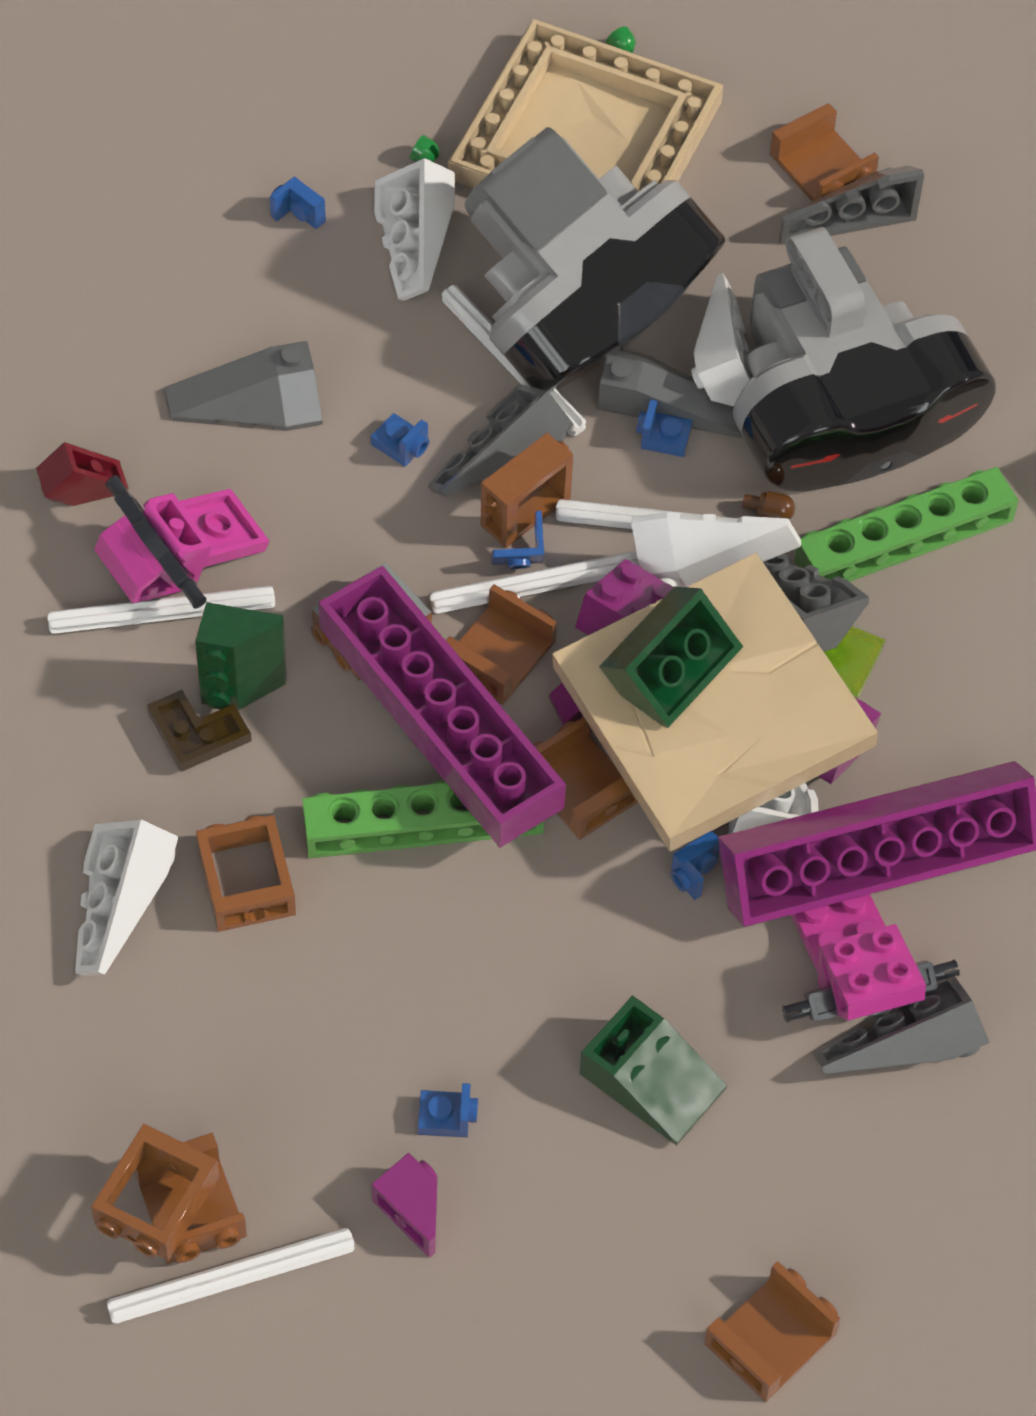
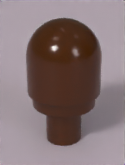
[742,491,795,520]

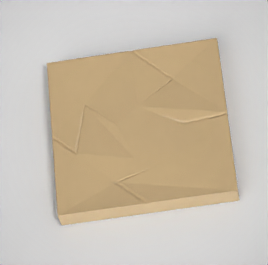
[448,19,723,249]
[552,552,878,852]

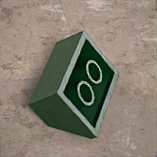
[599,586,743,728]
[195,602,287,710]

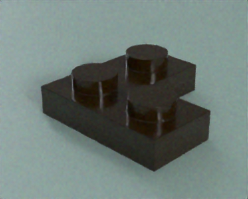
[147,690,252,772]

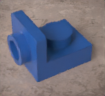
[269,176,326,229]
[636,399,692,457]
[370,413,429,467]
[671,831,720,900]
[418,1083,478,1138]

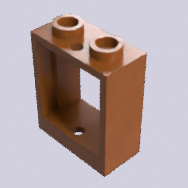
[480,433,573,548]
[196,815,296,932]
[91,1123,219,1261]

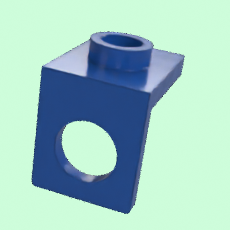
[491,511,544,570]

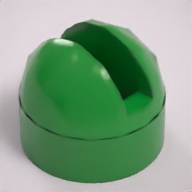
[606,26,636,53]
[409,134,439,162]

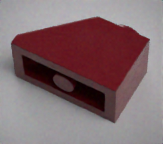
[36,442,129,506]

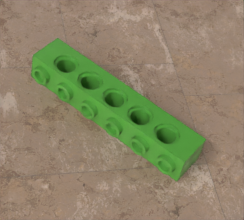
[794,467,1018,582]
[302,781,544,859]

